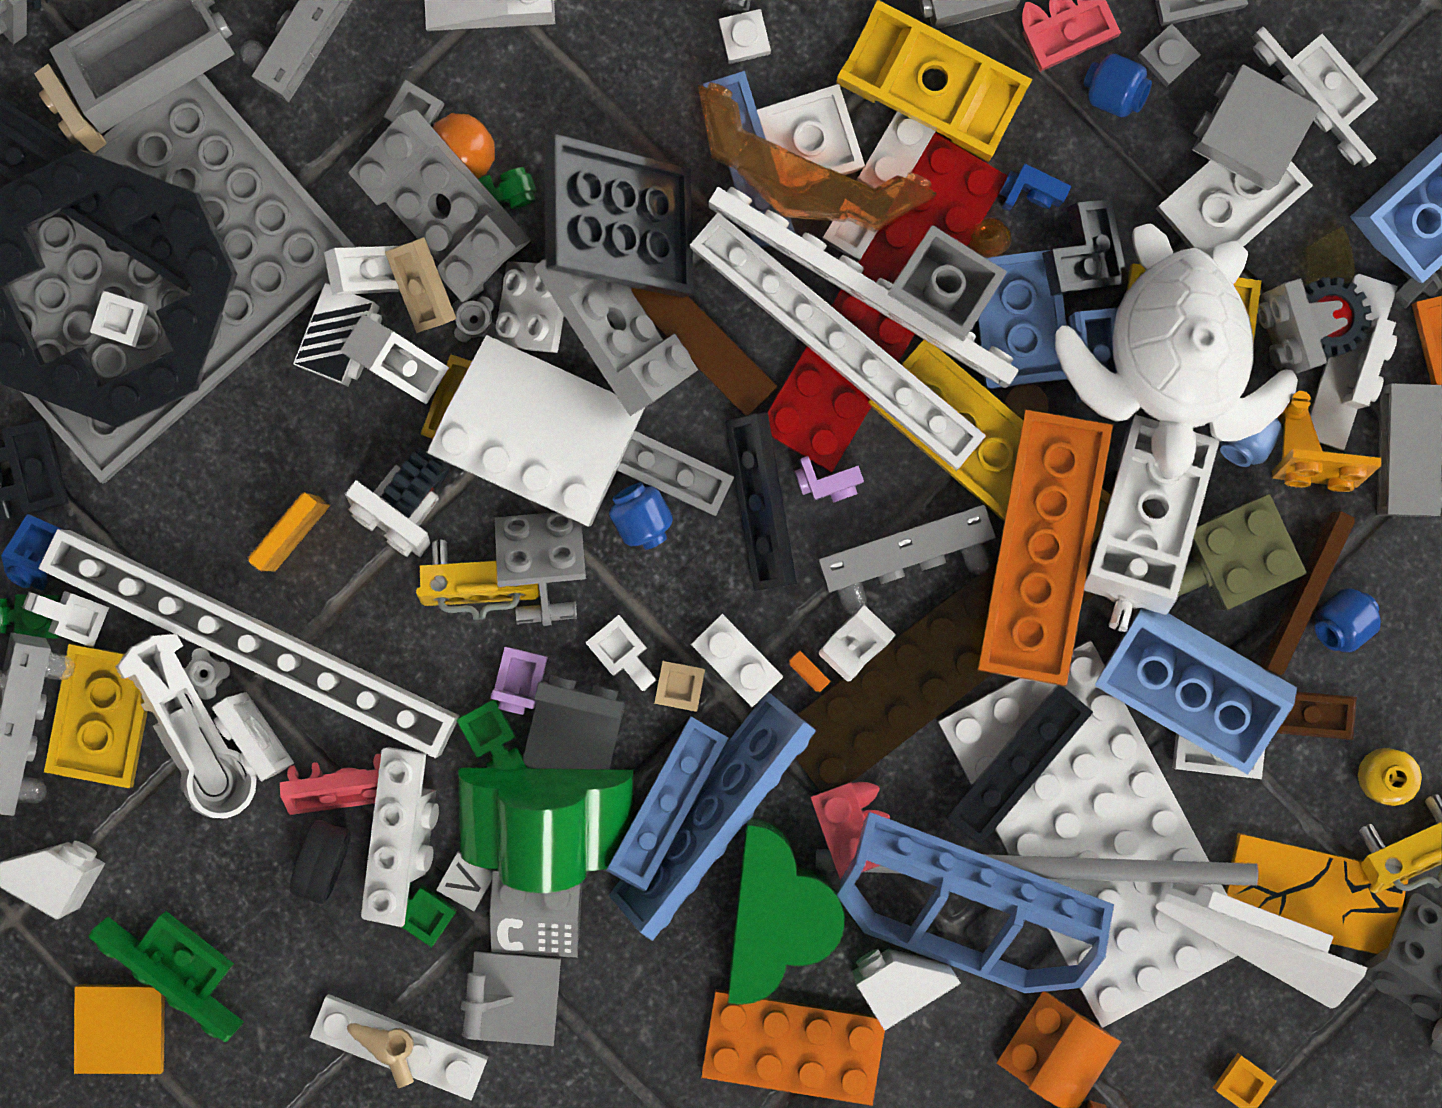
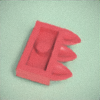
[1022,0,1121,72]
[811,782,890,880]

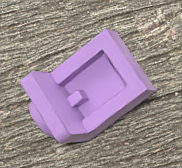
[794,456,864,503]
[490,647,548,714]

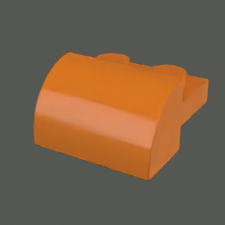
[996,991,1122,1108]

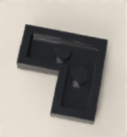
[1042,199,1129,296]

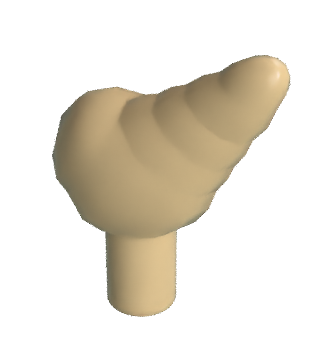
[347,1023,414,1088]

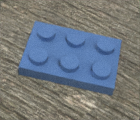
[977,250,1068,390]

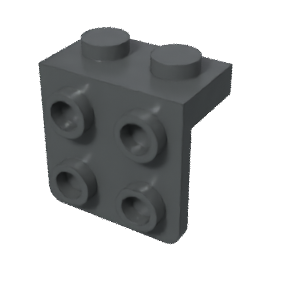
[523,675,626,770]
[1364,893,1442,1022]

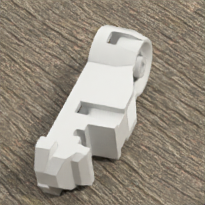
[116,634,256,818]

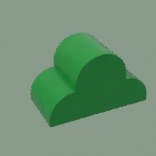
[458,768,633,893]
[728,818,844,1005]

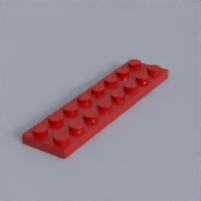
[767,133,1008,473]

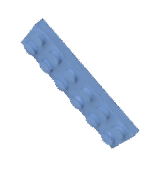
[608,692,816,941]

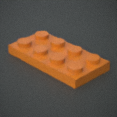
[701,989,885,1106]

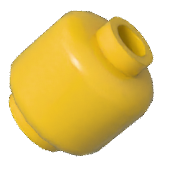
[1358,748,1422,806]

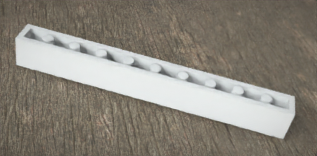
[39,529,460,758]

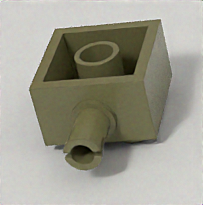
[1177,494,1307,610]

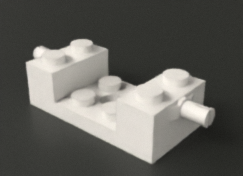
[1084,415,1219,631]

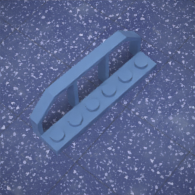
[837,812,1114,993]

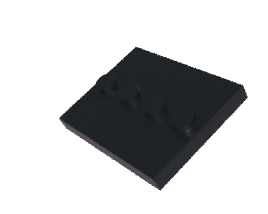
[544,134,694,298]

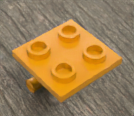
[1272,391,1381,492]

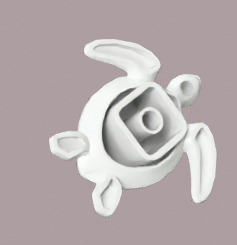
[1055,224,1298,480]

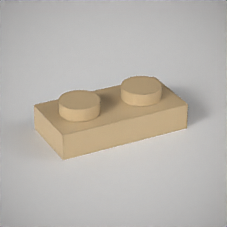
[34,64,107,154]
[385,237,457,333]

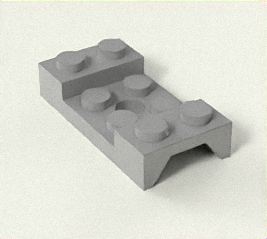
[348,110,531,303]
[533,259,698,416]

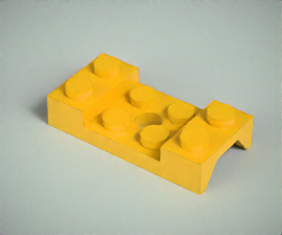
[836,0,1032,163]

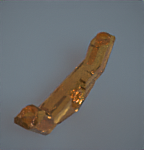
[698,82,937,232]

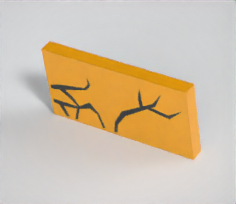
[1225,833,1409,954]

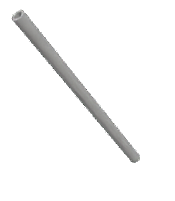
[816,849,1258,886]

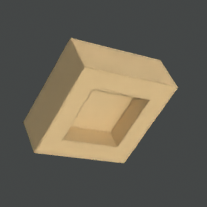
[654,661,705,712]

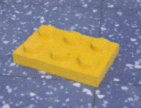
[44,644,148,788]

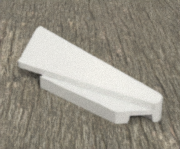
[1155,883,1367,1008]

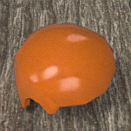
[432,113,495,179]

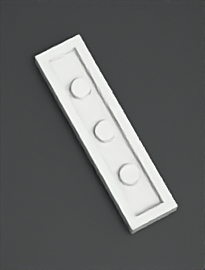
[310,994,488,1100]

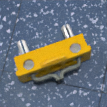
[416,540,540,620]
[1359,794,1442,893]

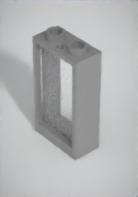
[49,0,235,134]

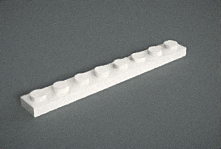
[709,187,1019,388]
[690,212,986,471]

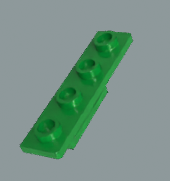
[88,911,244,1042]

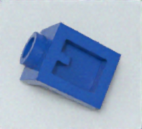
[999,163,1071,211]
[1,514,63,590]

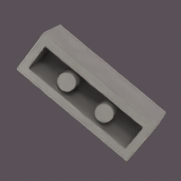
[1377,383,1442,517]

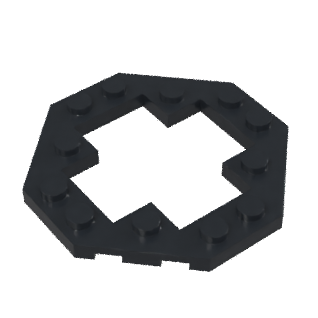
[0,149,238,427]

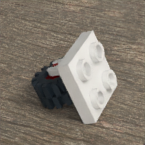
[345,447,450,557]

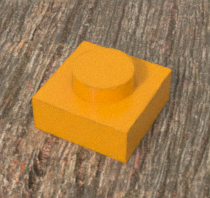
[1213,1053,1276,1108]

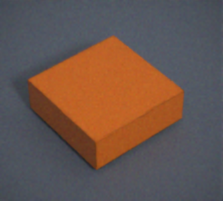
[788,649,831,692]

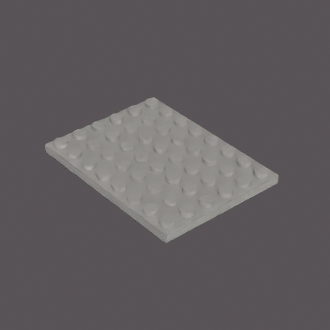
[8,73,355,484]

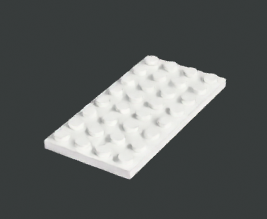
[937,640,1238,1028]

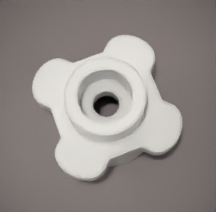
[183,648,230,699]

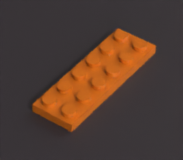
[978,410,1113,686]

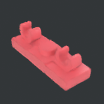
[280,754,381,815]

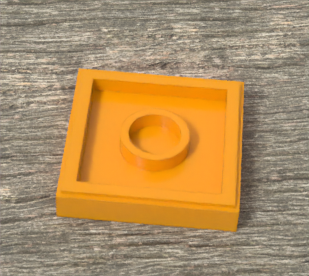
[248,493,331,571]
[74,984,165,1074]

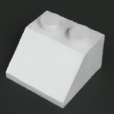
[0,841,105,919]
[852,949,960,1030]

